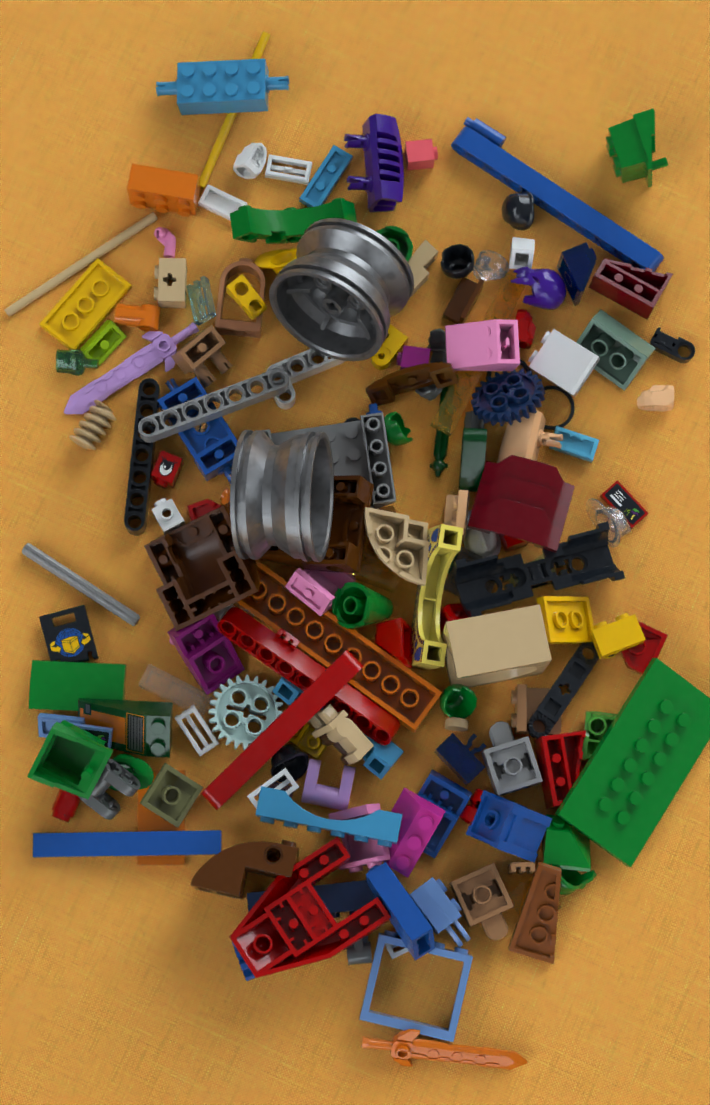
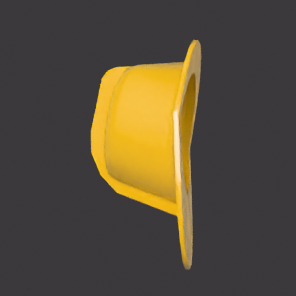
[254,248,297,275]

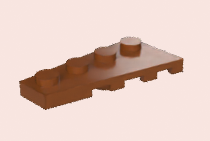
[508,861,562,964]

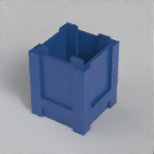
[466,790,552,863]

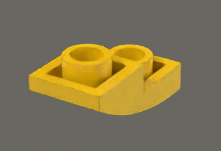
[289,723,327,760]

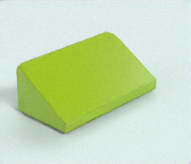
[77,320,127,369]

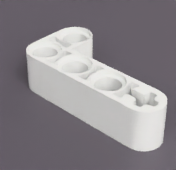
[266,349,345,410]

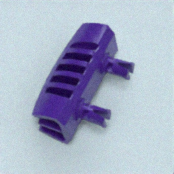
[344,114,404,212]

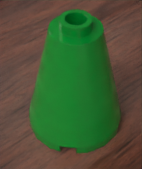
[332,582,393,629]

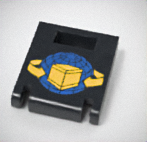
[39,605,99,662]

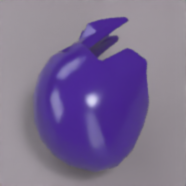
[511,267,566,310]

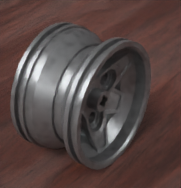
[269,218,414,361]
[230,430,334,562]

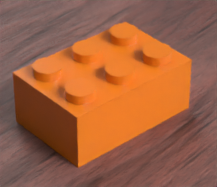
[127,163,201,217]

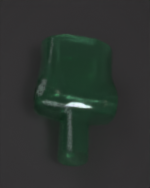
[56,349,99,376]

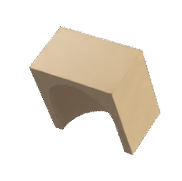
[441,604,552,688]

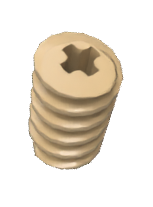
[69,400,116,450]

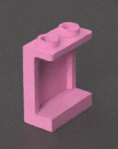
[285,568,356,616]
[329,803,391,873]

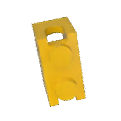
[590,613,646,659]

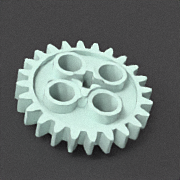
[208,674,283,750]

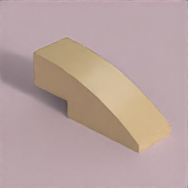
[408,239,439,296]

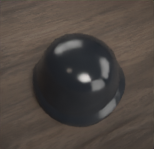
[502,191,534,230]
[271,744,309,782]

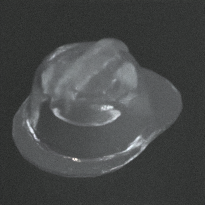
[586,498,631,548]

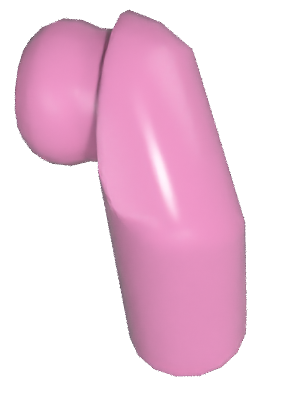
[154,227,176,258]

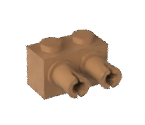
[171,325,233,388]

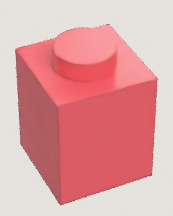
[405,139,438,171]

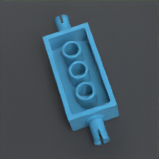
[156,59,289,115]

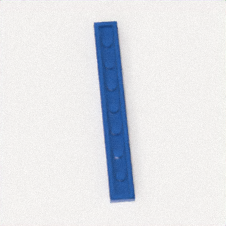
[33,830,222,858]

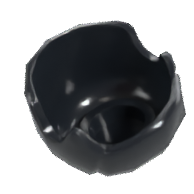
[441,244,475,279]

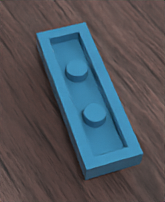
[299,145,353,207]

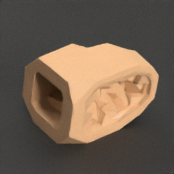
[637,385,674,412]

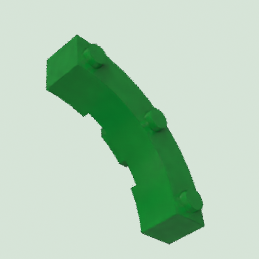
[230,198,357,244]

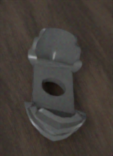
[415,328,447,401]

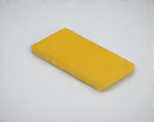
[39,258,132,353]

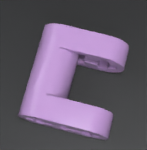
[301,758,356,810]

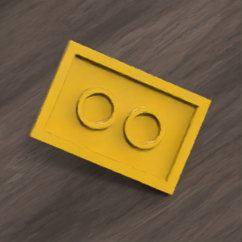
[536,596,594,644]

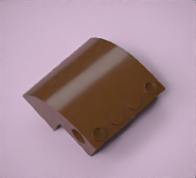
[261,475,374,573]
[144,502,260,631]
[191,840,299,900]

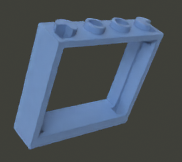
[359,930,473,1042]

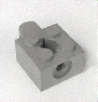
[481,721,543,796]

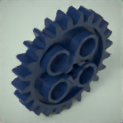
[471,369,545,426]

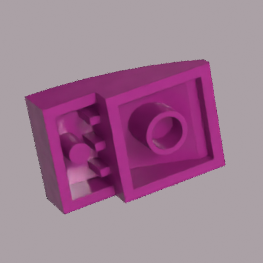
[167,613,245,695]

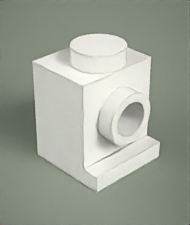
[151,498,185,534]

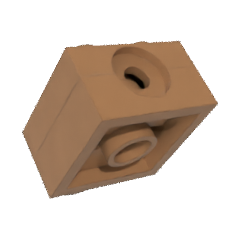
[449,863,514,940]

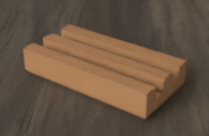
[508,862,535,874]

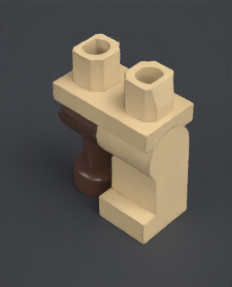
[309,704,374,765]

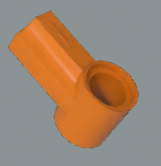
[114,304,161,332]

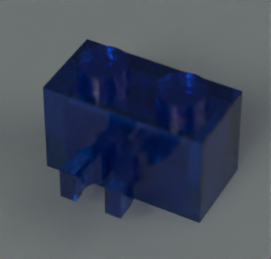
[434,733,486,786]

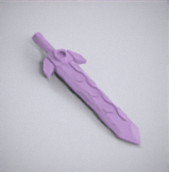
[64,322,199,414]

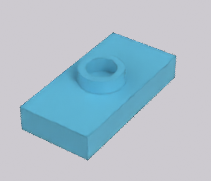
[549,426,599,463]

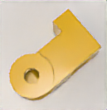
[226,274,267,320]
[371,324,408,370]

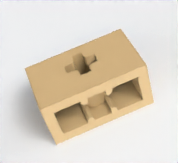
[154,258,187,308]

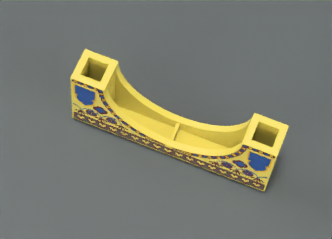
[411,524,463,670]

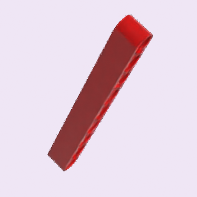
[217,607,400,745]
[201,650,364,810]

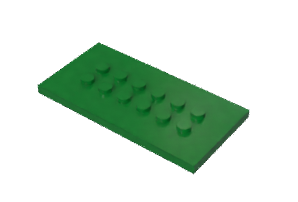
[555,658,710,867]

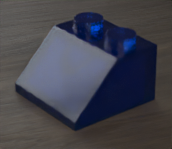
[557,242,597,306]

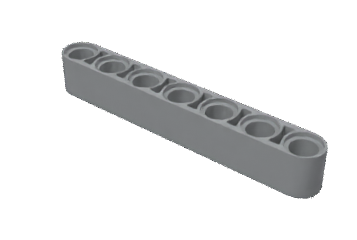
[138,368,289,443]

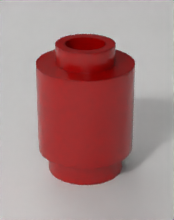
[51,789,81,823]

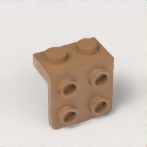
[511,684,562,735]

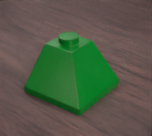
[542,814,591,872]

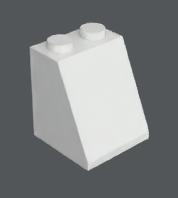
[528,329,600,397]

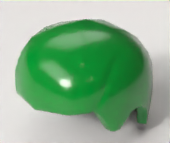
[384,411,413,446]
[440,684,477,719]

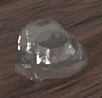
[473,250,509,282]

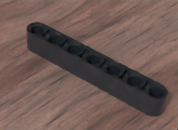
[124,378,161,536]

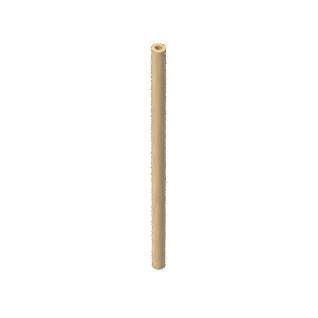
[4,212,158,317]

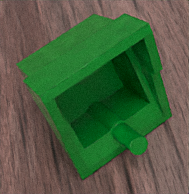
[606,109,668,187]
[27,720,114,799]

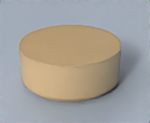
[445,717,469,732]

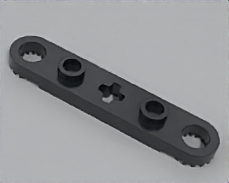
[527,642,599,739]

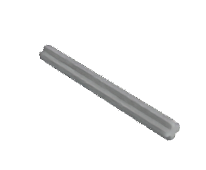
[22,543,140,626]

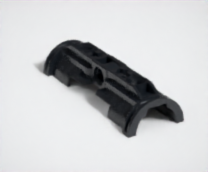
[454,521,625,618]

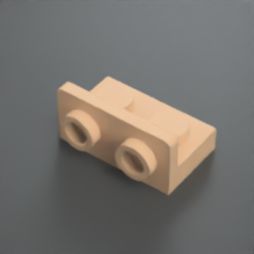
[444,490,470,541]

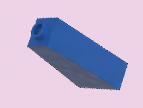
[366,862,435,961]

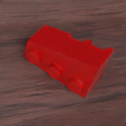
[534,730,586,809]

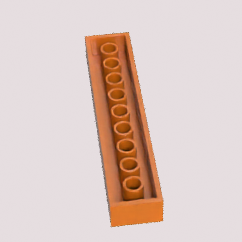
[233,560,442,733]

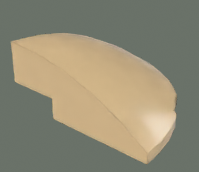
[364,507,429,586]

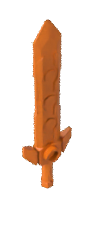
[361,1029,528,1070]

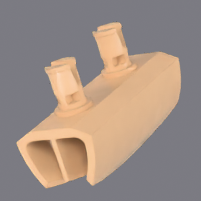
[497,410,563,463]

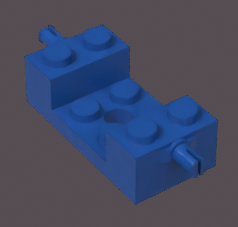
[157,377,238,484]

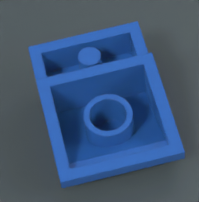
[417,769,473,859]

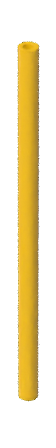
[199,31,270,190]

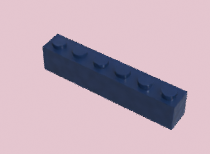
[247,880,376,918]

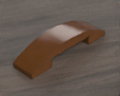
[366,362,459,406]

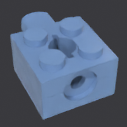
[409,877,471,948]

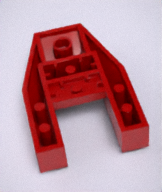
[229,837,391,978]

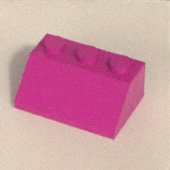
[383,787,445,878]

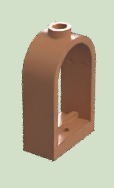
[215,258,266,338]

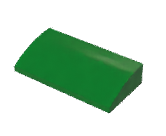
[29,660,126,711]

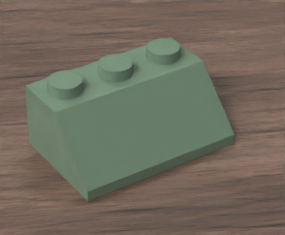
[576,310,656,391]

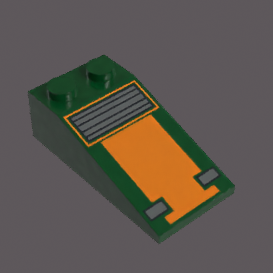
[78,698,173,758]

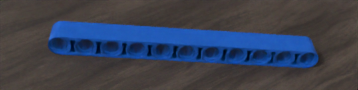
[451,127,664,272]

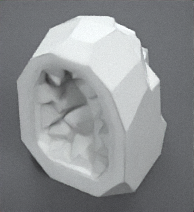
[233,143,267,179]

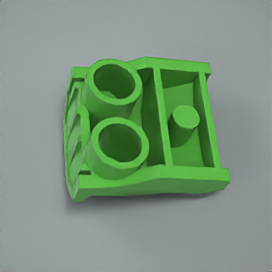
[582,711,617,760]

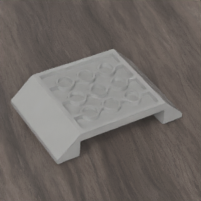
[262,412,397,509]

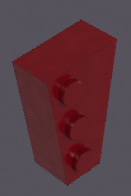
[589,258,673,320]

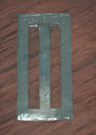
[186,276,216,326]

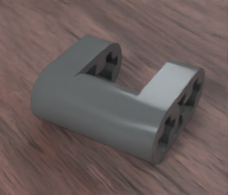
[79,758,141,820]

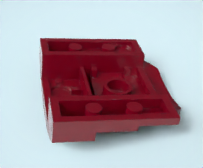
[467,455,575,553]

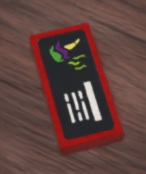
[600,480,648,529]

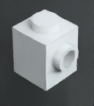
[509,237,535,269]

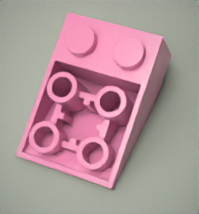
[445,319,520,371]

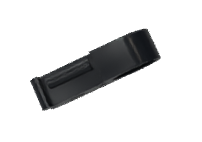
[649,327,695,363]

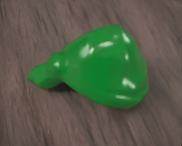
[560,869,597,896]

